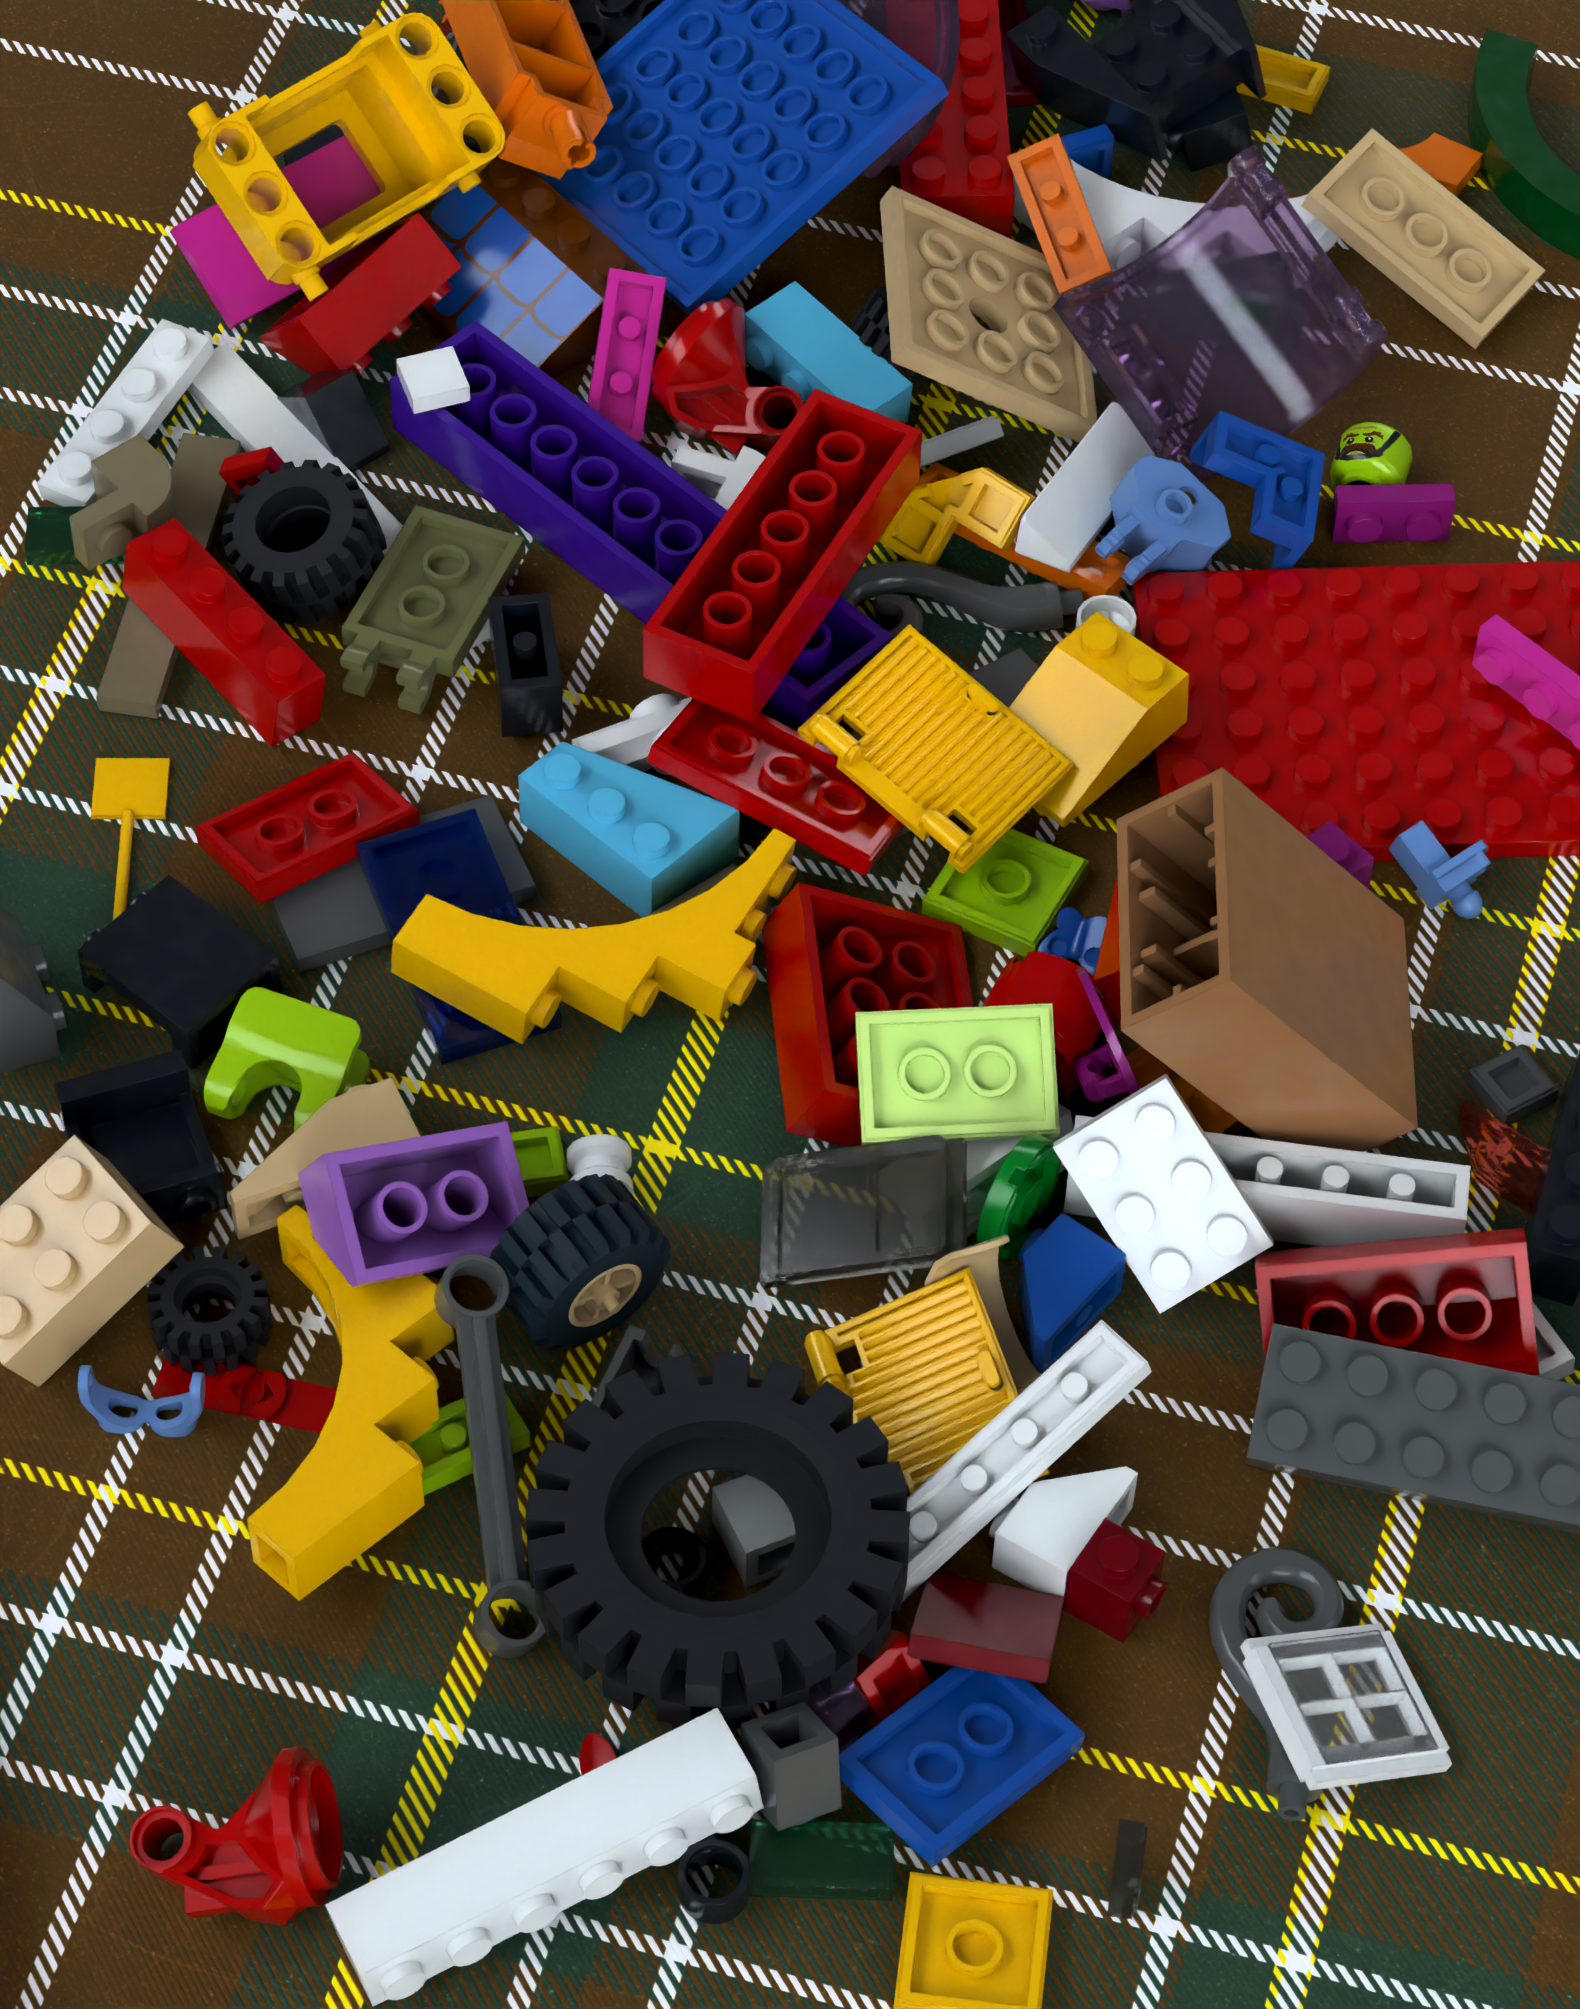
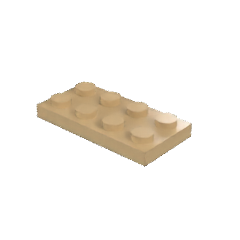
[1301,128,1545,349]

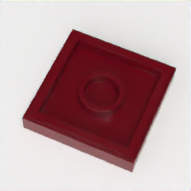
[907,1572,1065,1683]

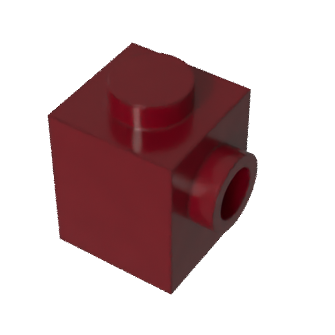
[1064,1518,1167,1644]

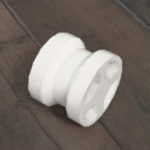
[566,1134,634,1195]

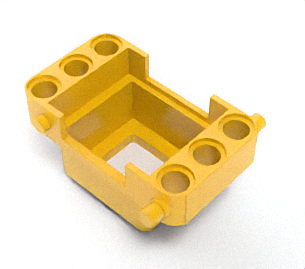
[188,12,505,302]

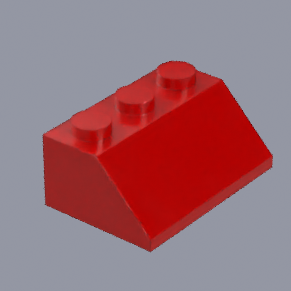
[259,212,462,376]

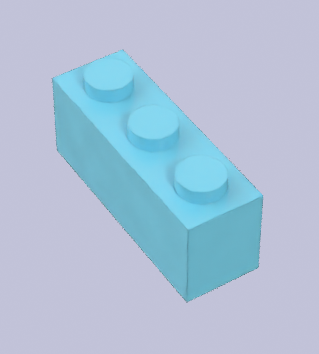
[745,281,913,423]

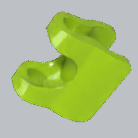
[204,987,371,1132]

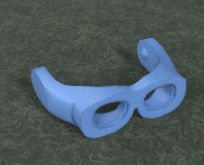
[78,1365,206,1437]

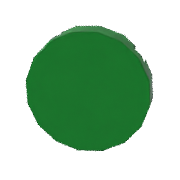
[976,1132,1061,1262]

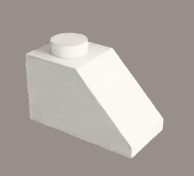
[989,1466,1138,1604]

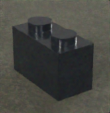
[488,592,563,737]

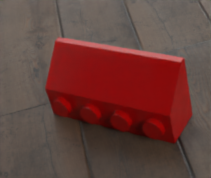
[1255,1228,1540,1375]

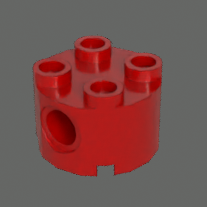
[981,952,1119,1103]

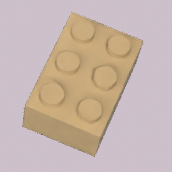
[0,1135,185,1387]

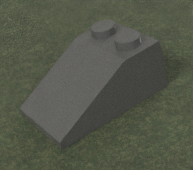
[0,907,67,1074]

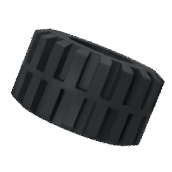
[222,460,387,625]

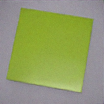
[921,828,1089,957]

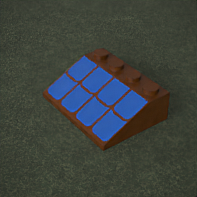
[416,155,649,378]

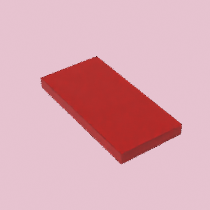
[646,698,905,877]

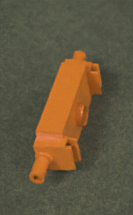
[438,0,613,180]

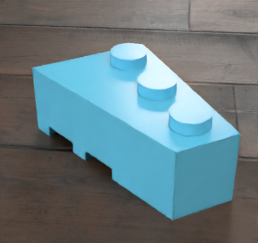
[518,741,740,918]

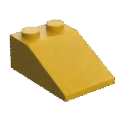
[1009,611,1189,828]

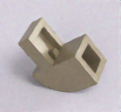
[69,434,177,571]

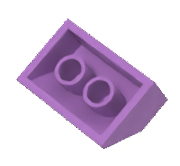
[298,1121,529,1287]

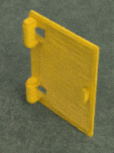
[797,624,1075,874]
[804,1267,1050,1494]

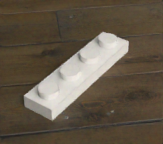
[37,318,215,512]

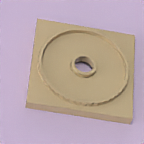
[880,186,1097,443]

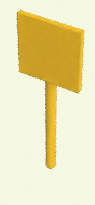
[91,758,170,920]

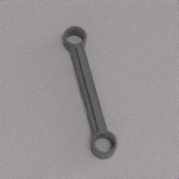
[434,1254,546,1659]

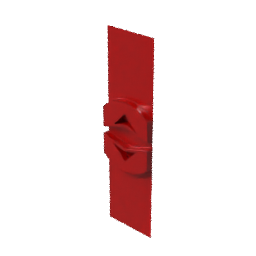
[151,1359,337,1433]

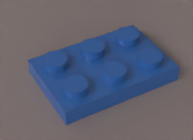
[839,1666,1085,1868]

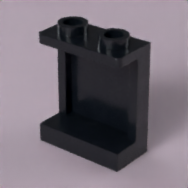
[78,875,282,1070]
[54,1049,228,1225]

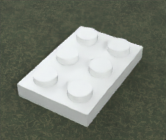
[1053,1073,1273,1314]

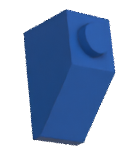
[1018,1212,1127,1374]

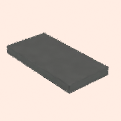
[268,795,536,973]

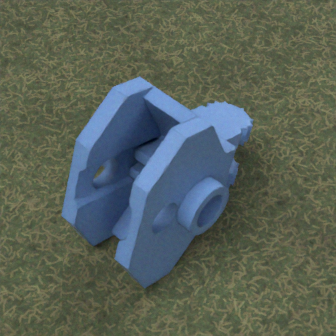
[1094,454,1231,586]

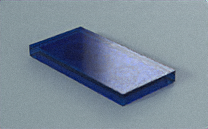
[356,808,562,1065]

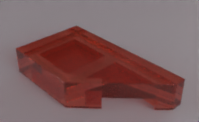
[1458,1101,1548,1213]

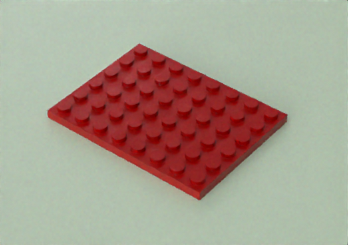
[1131,560,1580,862]

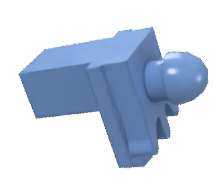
[1388,820,1491,919]

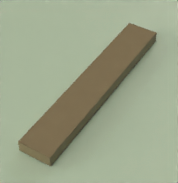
[96,433,241,719]

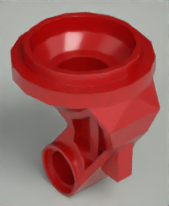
[651,298,804,458]
[129,1746,343,1926]

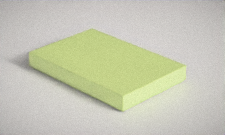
[855,1003,1060,1146]

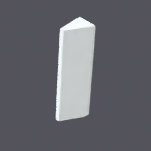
[1015,401,1161,573]

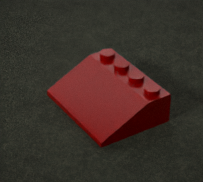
[762,882,974,1146]

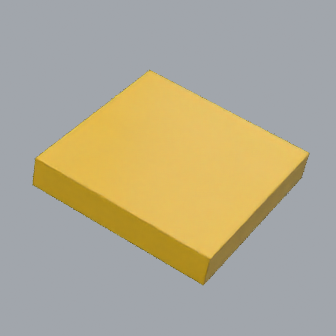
[893,1872,1054,2009]

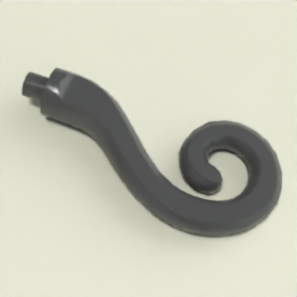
[840,561,1084,639]
[1208,1546,1344,1821]

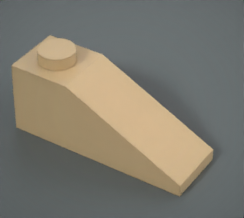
[229,1077,421,1240]

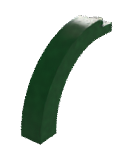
[1468,29,1580,260]

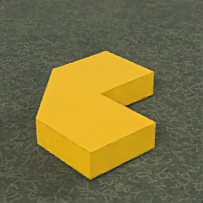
[878,467,1037,565]

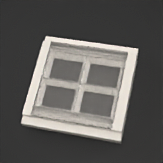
[1240,1623,1452,1791]

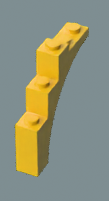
[391,828,798,1044]
[247,1204,455,1601]

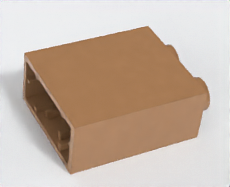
[1116,767,1418,1152]

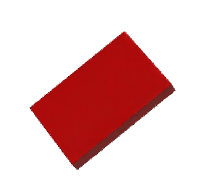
[195,752,421,904]

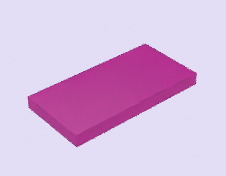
[170,135,412,330]

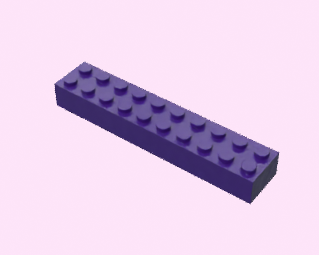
[390,320,893,731]

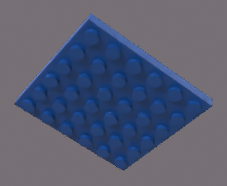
[533,0,949,315]

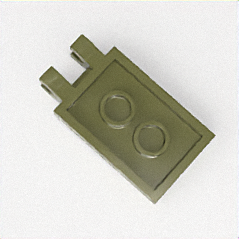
[340,505,526,715]

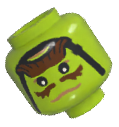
[1330,422,1413,489]

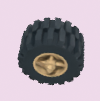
[489,1174,671,1351]

